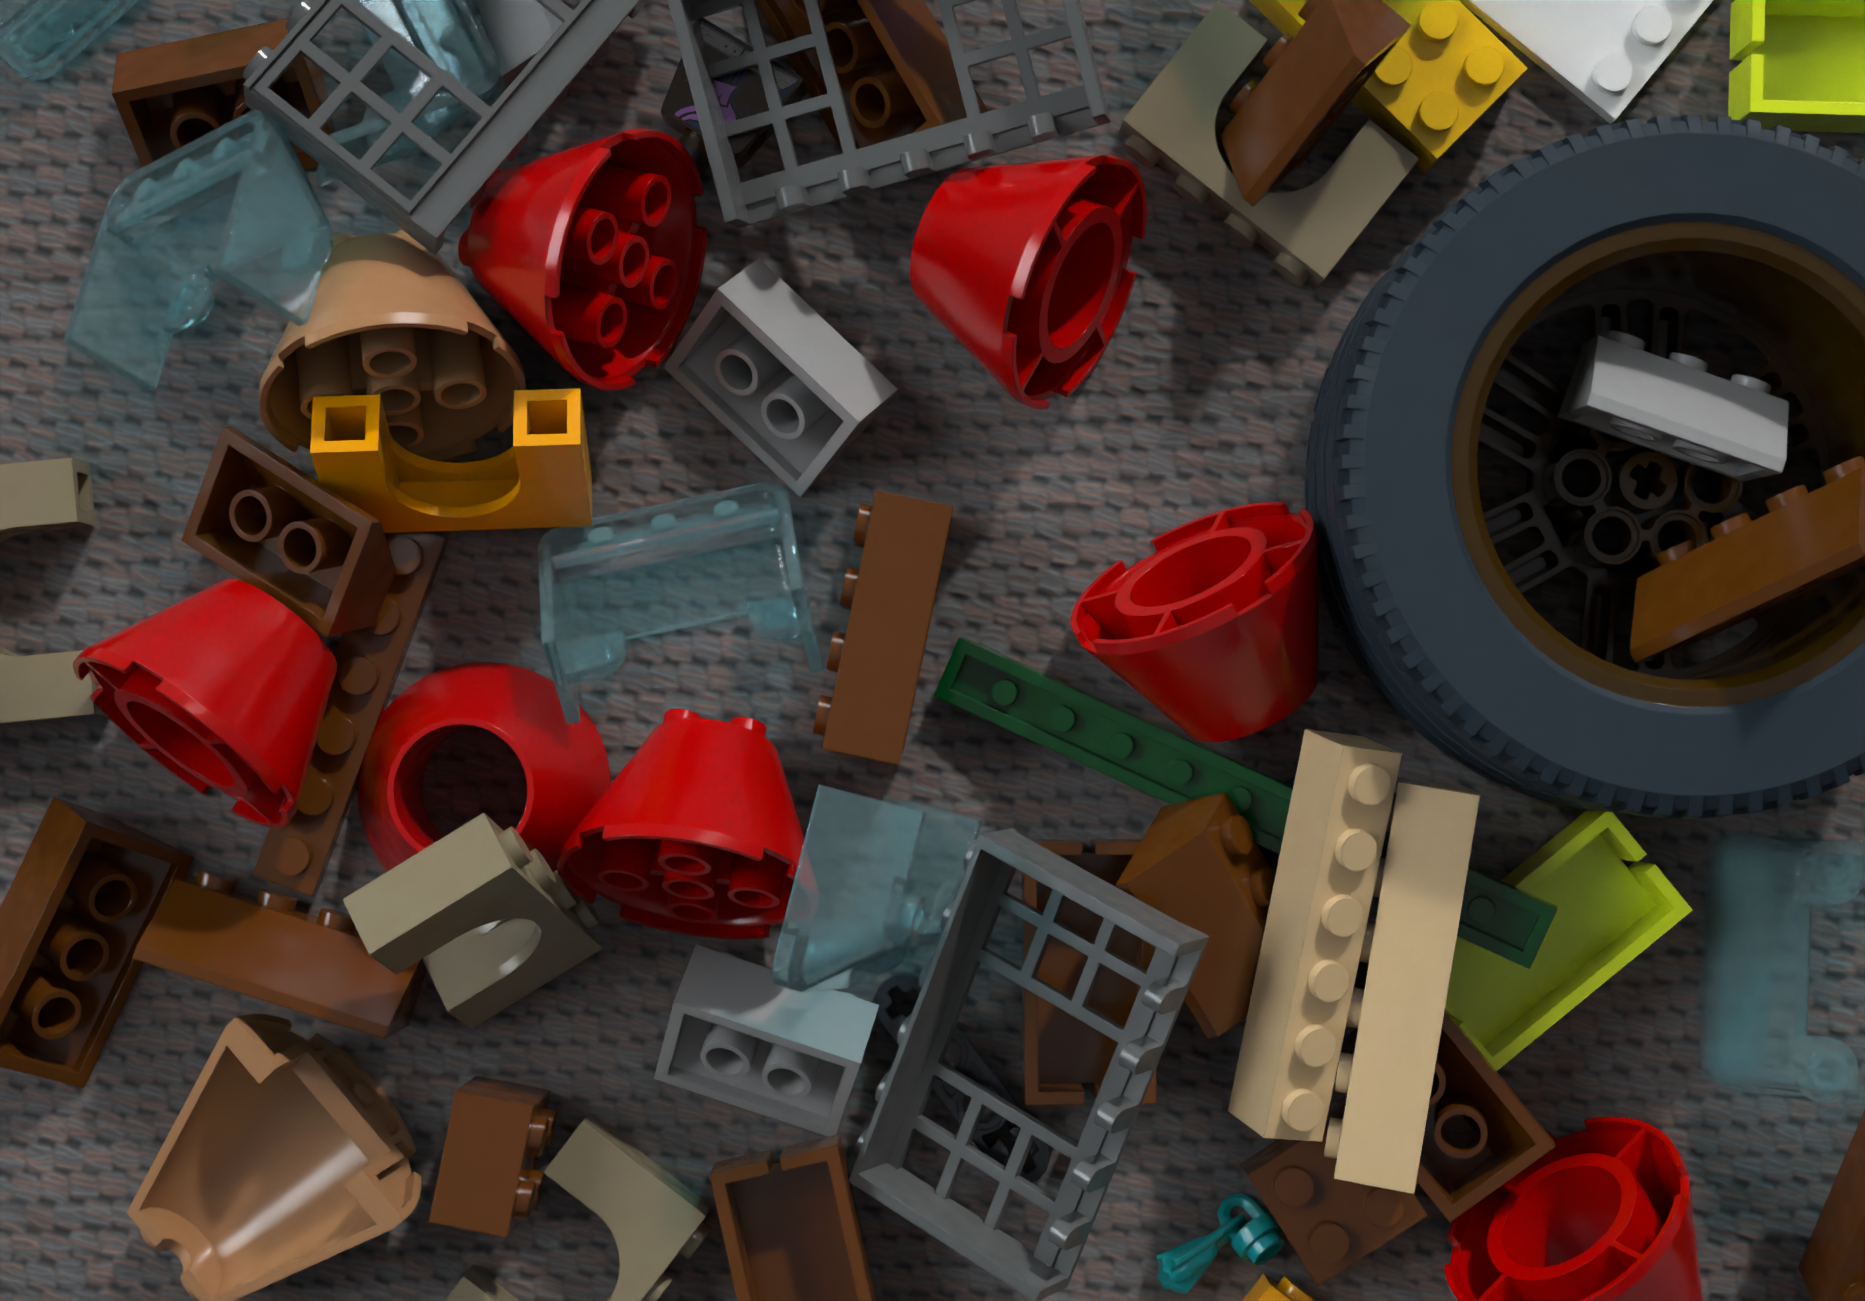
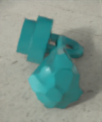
[1156,1193,1285,1294]

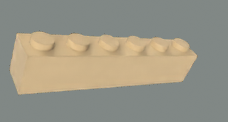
[1228,729,1402,1142]
[1324,777,1480,1194]

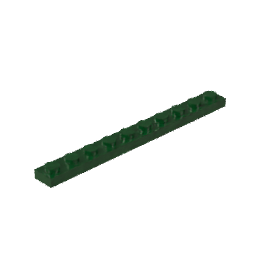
[934,637,1557,969]

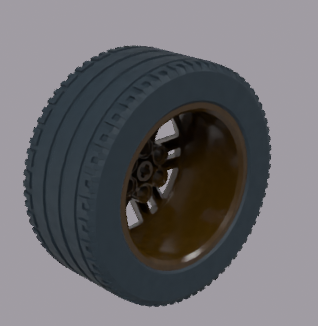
[1304,114,1865,819]

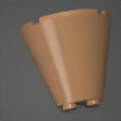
[126,1013,422,1301]

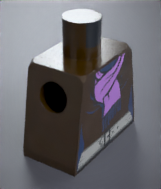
[661,18,806,178]

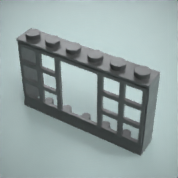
[242,0,647,255]
[667,0,1111,228]
[848,828,1210,1301]

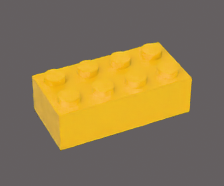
[1249,0,1528,174]

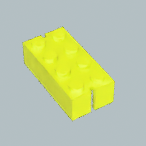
[1728,0,1865,133]
[1445,810,1693,1071]

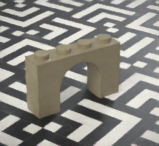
[1119,1,1419,288]
[0,457,105,725]
[342,813,603,1029]
[445,1113,711,1301]

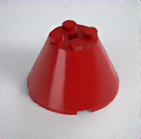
[458,128,707,390]
[557,709,821,939]

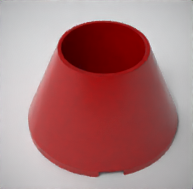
[910,155,1147,410]
[1070,502,1319,742]
[73,578,337,828]
[357,662,611,872]
[1444,1117,1703,1301]

